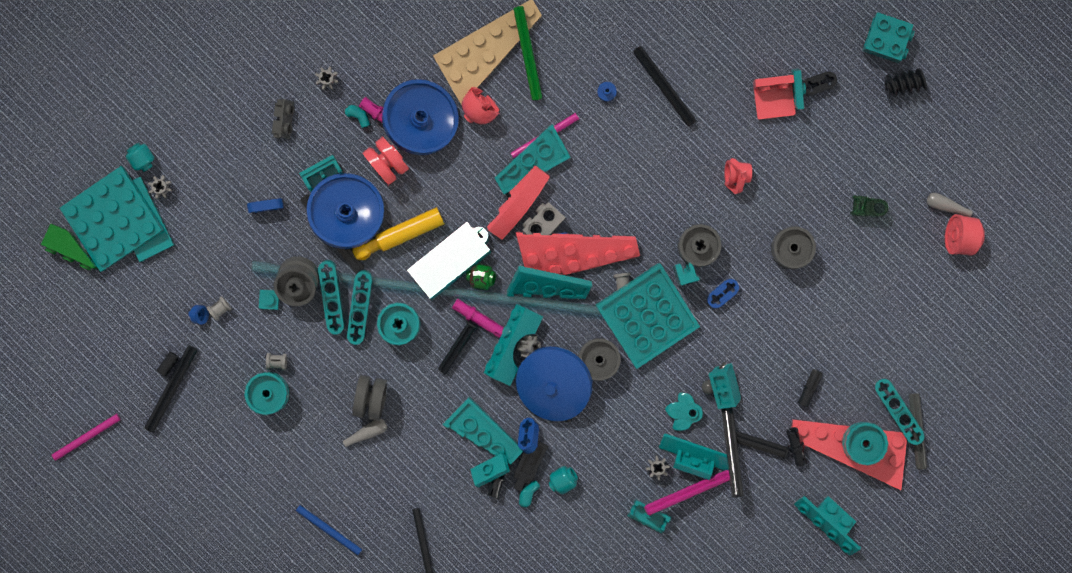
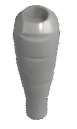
[927,193,973,217]
[343,418,387,447]

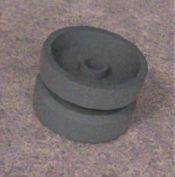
[677,224,722,267]
[771,226,816,269]
[274,256,319,306]
[578,338,621,381]
[352,375,387,421]

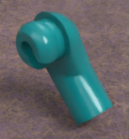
[345,105,370,128]
[519,480,540,507]

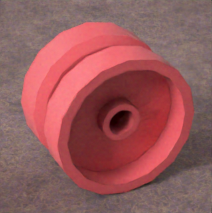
[362,136,409,186]

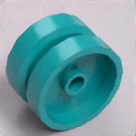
[377,303,421,345]
[244,372,290,415]
[842,421,888,465]

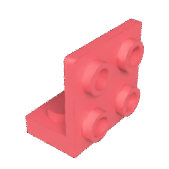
[753,75,796,120]

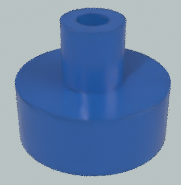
[597,82,617,102]
[188,305,209,325]

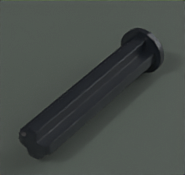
[438,320,479,374]
[736,431,789,460]

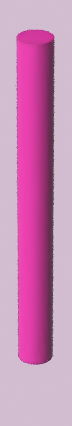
[511,113,579,158]
[52,414,121,461]

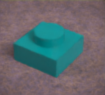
[259,290,279,310]

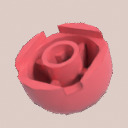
[462,87,499,124]

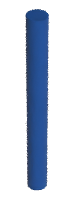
[296,505,362,555]

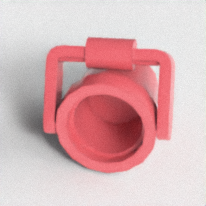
[724,158,752,194]

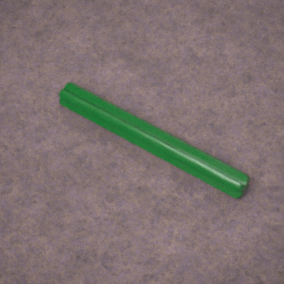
[513,6,542,101]

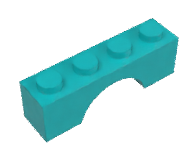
[484,304,543,386]

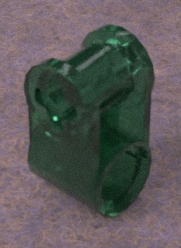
[850,195,889,217]

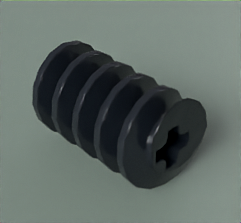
[884,68,927,99]

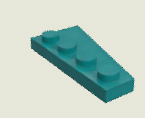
[494,124,571,194]
[507,266,592,299]
[443,397,523,465]

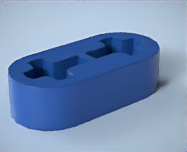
[247,198,284,213]
[707,279,739,308]
[518,418,539,454]

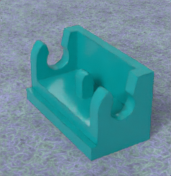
[299,155,344,192]
[673,263,700,286]
[709,363,741,409]
[627,499,671,533]

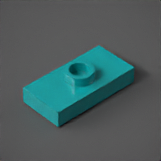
[791,69,806,109]
[470,453,510,488]

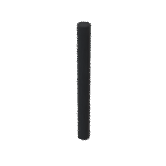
[412,508,433,573]

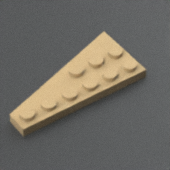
[433,0,542,106]

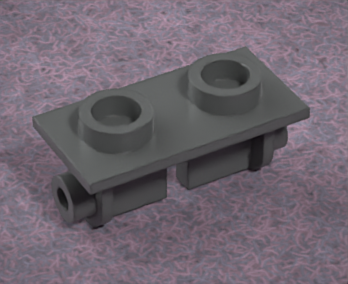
[272,99,295,140]

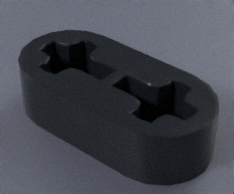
[803,71,837,96]

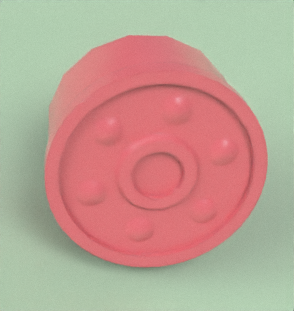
[945,214,985,256]

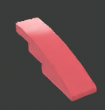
[487,165,550,240]

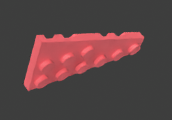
[516,232,640,275]
[791,419,907,490]

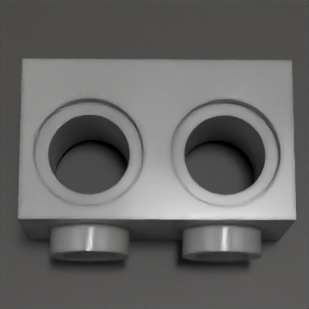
[522,202,565,235]

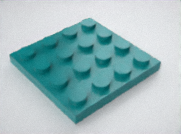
[60,166,164,272]
[595,263,700,369]

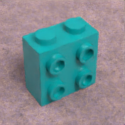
[862,12,915,63]

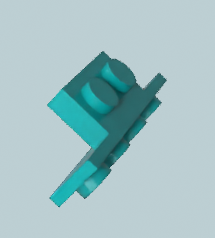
[658,433,729,480]
[794,496,861,556]

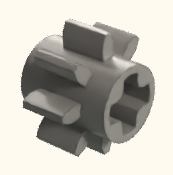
[315,66,339,90]
[148,175,173,199]
[517,335,541,357]
[645,455,670,480]

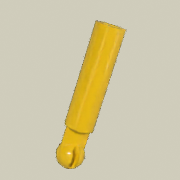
[353,207,444,261]

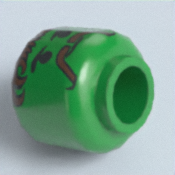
[466,264,496,290]

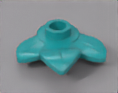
[665,393,703,431]

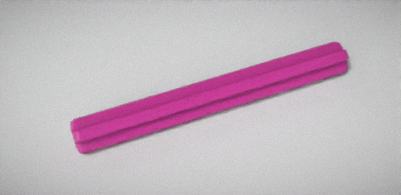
[644,470,730,515]

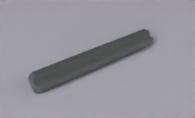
[909,393,927,469]

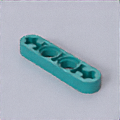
[318,260,345,335]
[347,270,373,345]
[875,379,925,445]

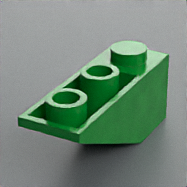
[41,224,97,270]

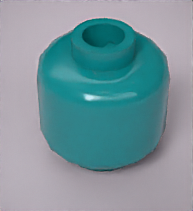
[126,142,155,172]
[549,466,578,494]

